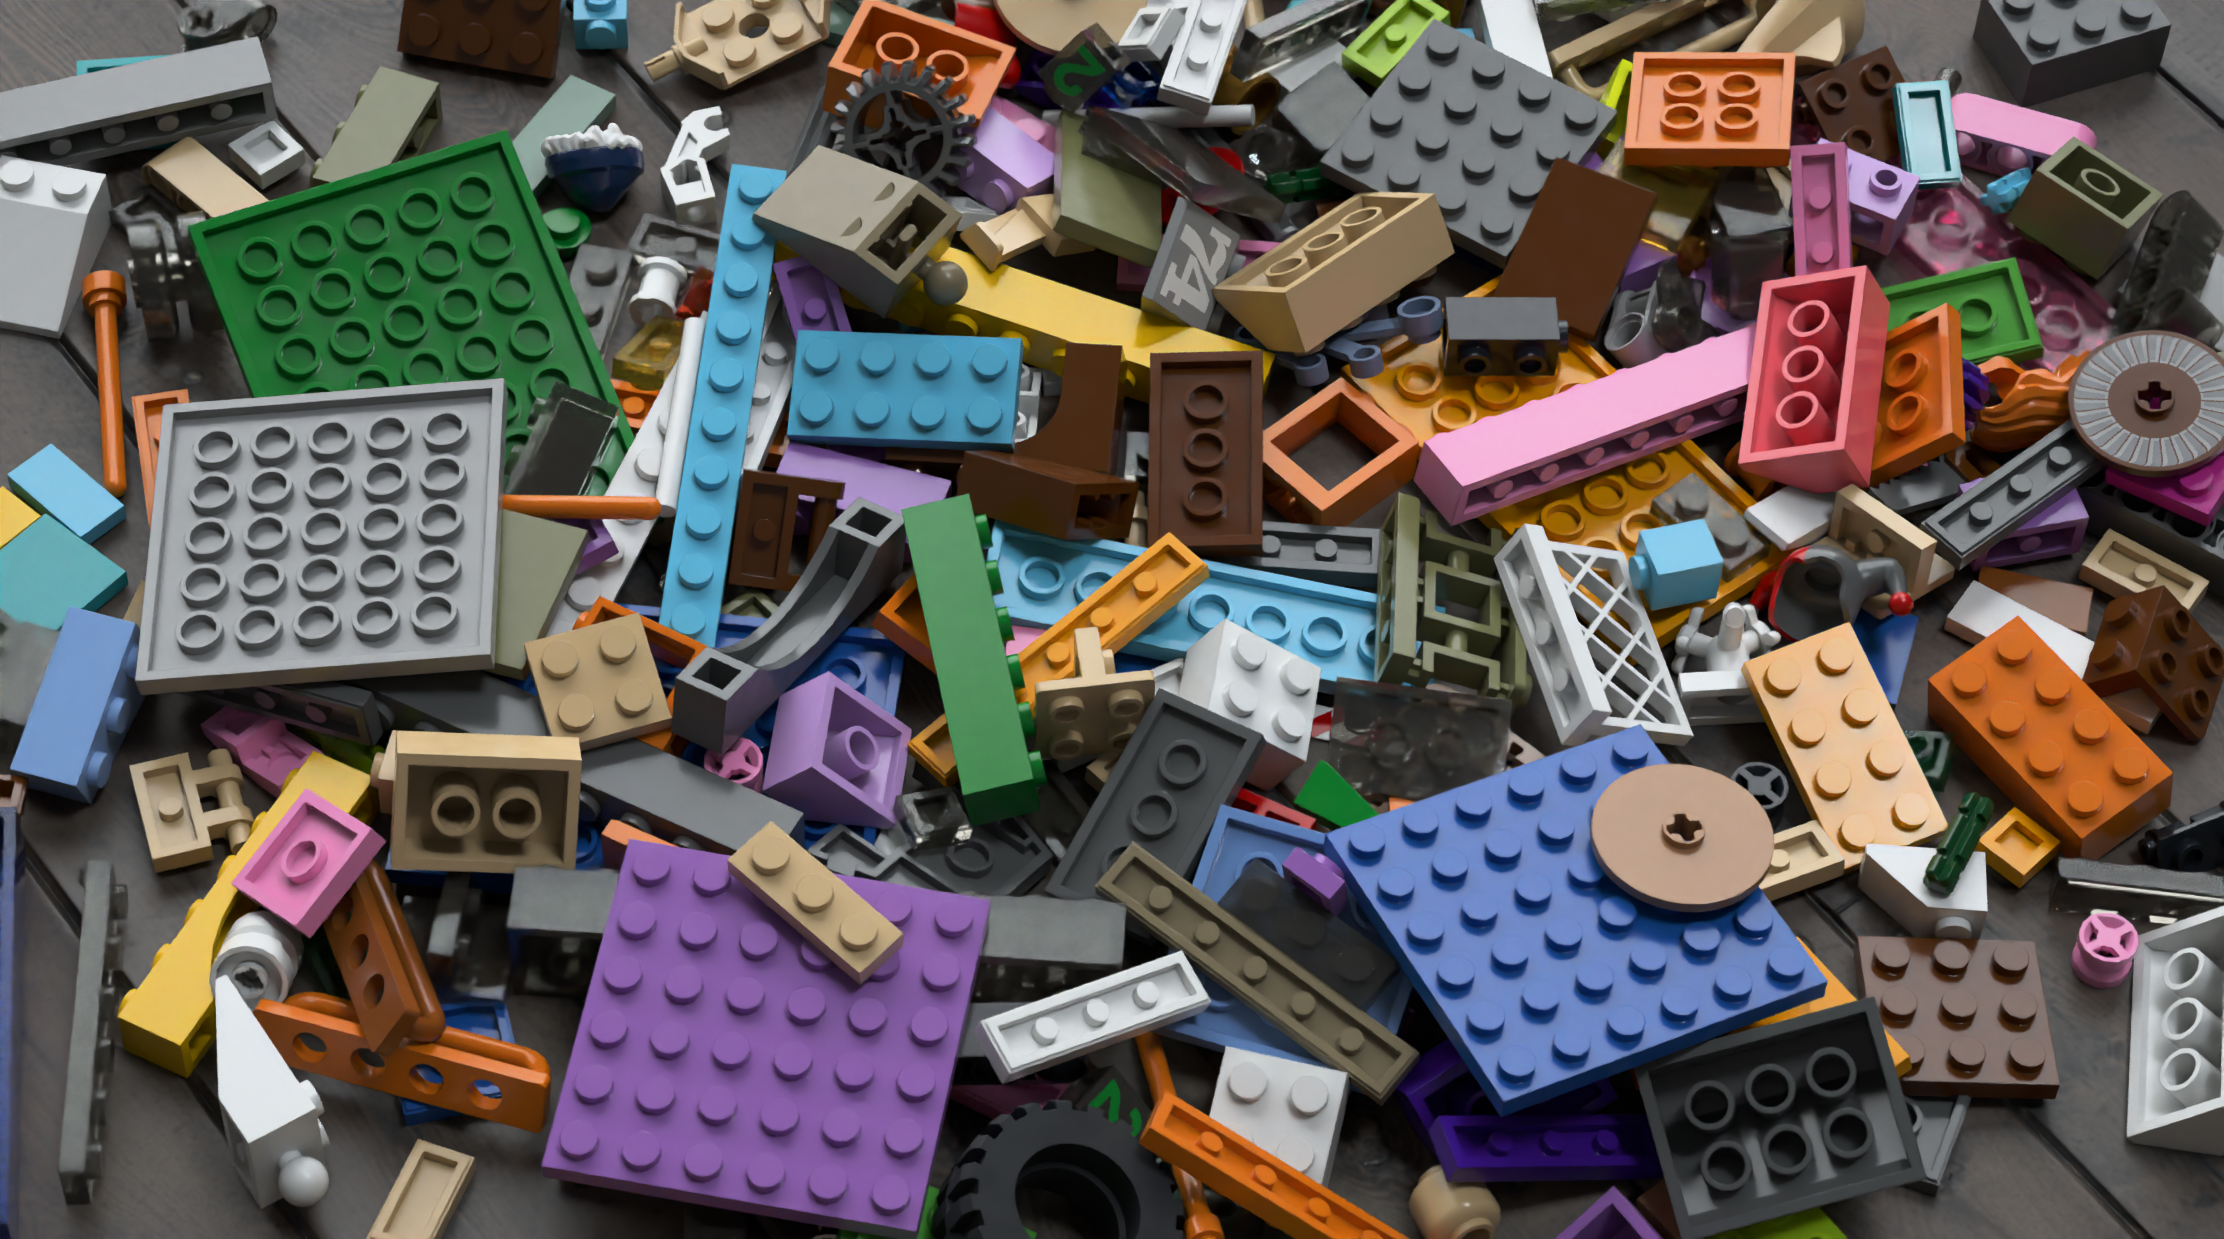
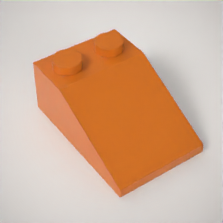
[822,0,1016,128]

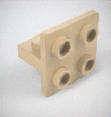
[1812,483,1955,619]
[1034,627,1155,760]

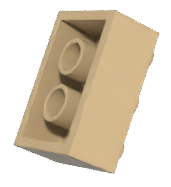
[390,730,582,875]

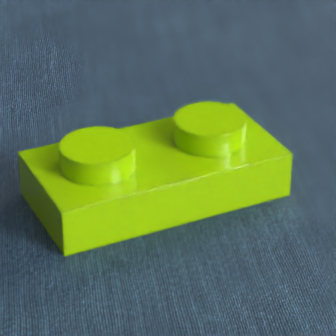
[1341,0,1451,88]

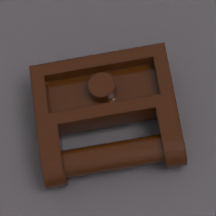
[727,468,846,592]

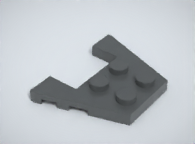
[806,760,1054,924]

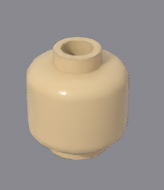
[1408,1165,1501,1239]

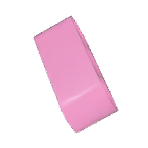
[1951,93,2097,177]

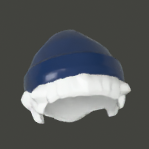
[541,123,644,213]

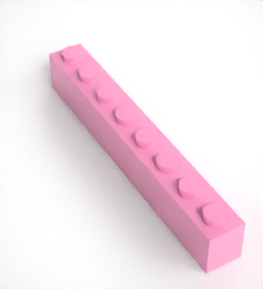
[1414,322,1757,526]

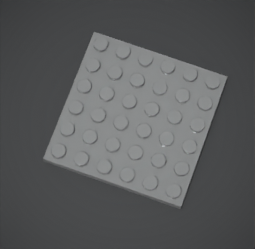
[135,378,508,695]

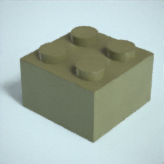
[2006,136,2164,280]

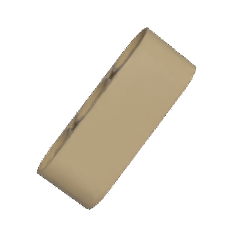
[141,137,269,225]

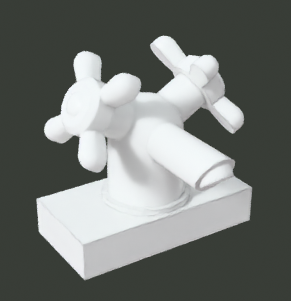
[1671,602,1781,726]

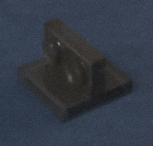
[382,871,525,1015]

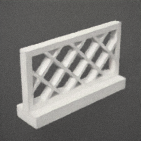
[1493,523,1694,746]

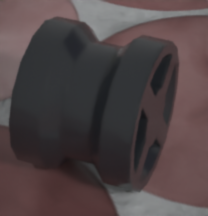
[1731,762,1789,831]

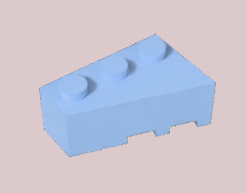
[10,606,146,804]

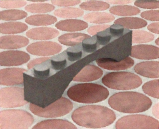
[671,497,906,755]

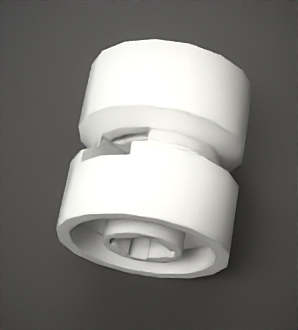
[209,911,304,1013]

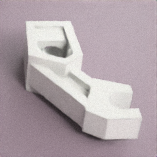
[660,106,731,230]

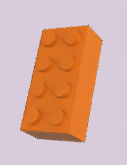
[1928,616,2173,872]

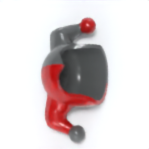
[1742,544,1914,643]

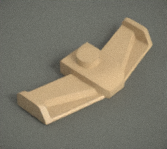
[960,194,1095,271]

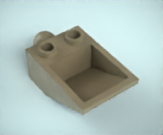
[751,145,968,319]

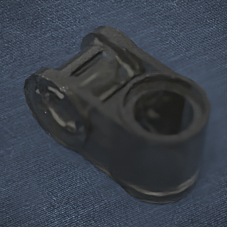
[177,0,277,53]

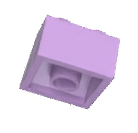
[762,671,912,829]

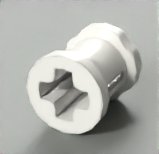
[628,256,688,329]

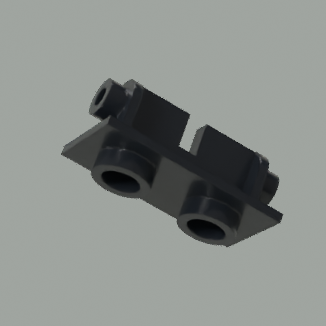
[2138,800,2224,889]

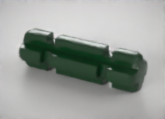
[1263,166,1354,206]
[1923,792,1994,895]

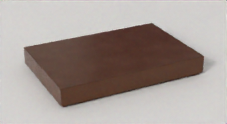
[1493,157,1658,343]

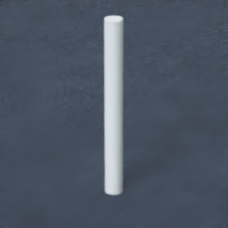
[1042,104,1255,130]
[655,317,706,517]

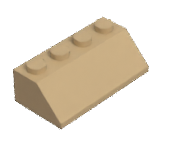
[1212,192,1455,357]

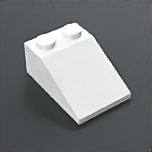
[0,155,114,339]

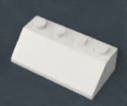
[2127,906,2224,1156]

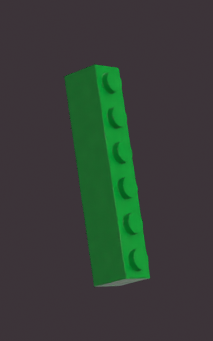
[901,494,1048,827]

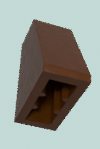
[956,450,1140,540]

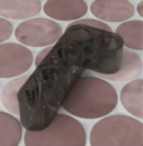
[2107,190,2224,349]

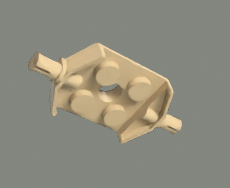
[643,0,834,90]

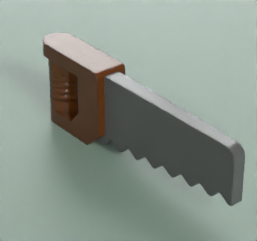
[1867,441,2002,515]

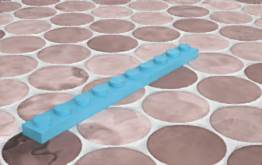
[656,164,787,658]

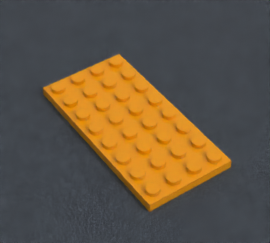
[1340,274,1803,666]

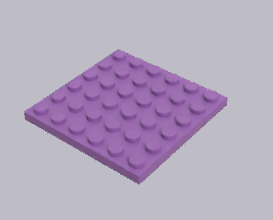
[541,839,991,1239]

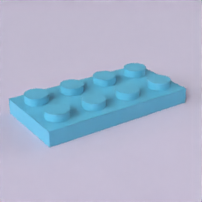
[787,330,1024,452]

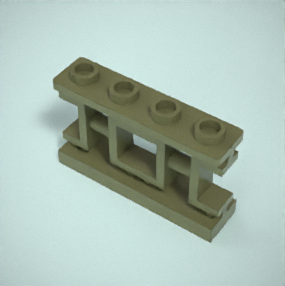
[1373,492,1533,725]

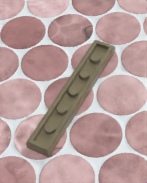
[1094,842,1420,1106]

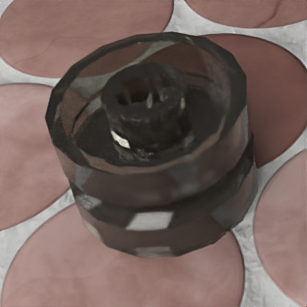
[126,210,224,342]

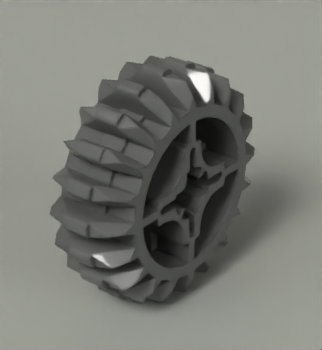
[830,59,977,198]

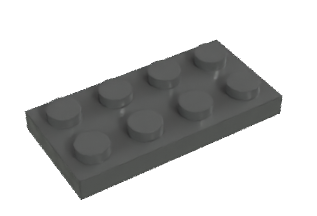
[1044,688,1266,947]

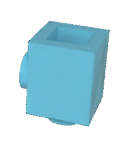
[1628,519,1724,611]

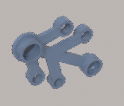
[1234,296,1445,387]

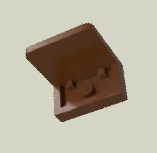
[2082,585,2224,741]

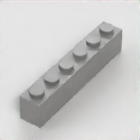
[0,36,278,166]

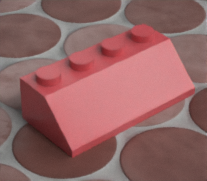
[1738,265,1890,494]

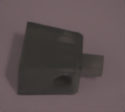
[1259,61,1370,173]

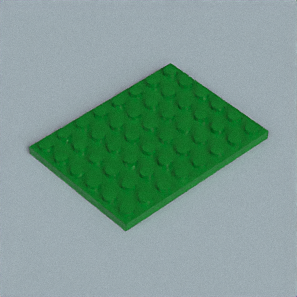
[187,129,665,525]

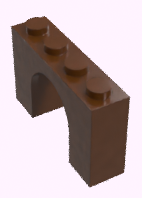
[884,333,1128,486]

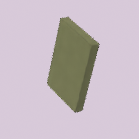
[480,509,590,681]

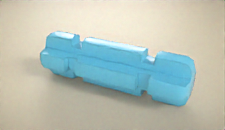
[1980,167,2032,215]

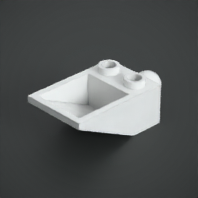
[215,975,330,1209]

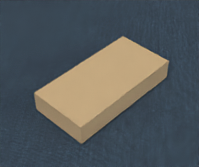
[366,1139,476,1239]

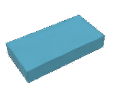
[7,444,127,545]

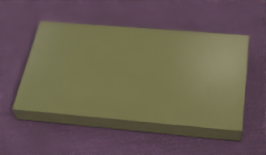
[1053,108,1162,268]

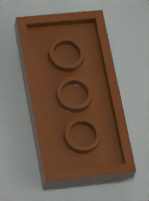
[1147,351,1263,557]

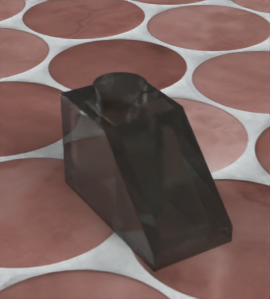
[1703,166,1793,274]

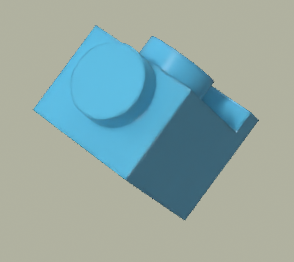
[573,0,629,49]

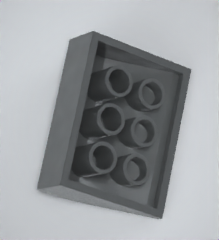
[1634,996,1927,1239]

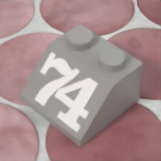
[1141,196,1246,335]

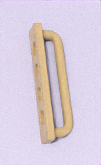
[1547,0,1759,101]

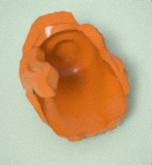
[1970,349,2090,453]

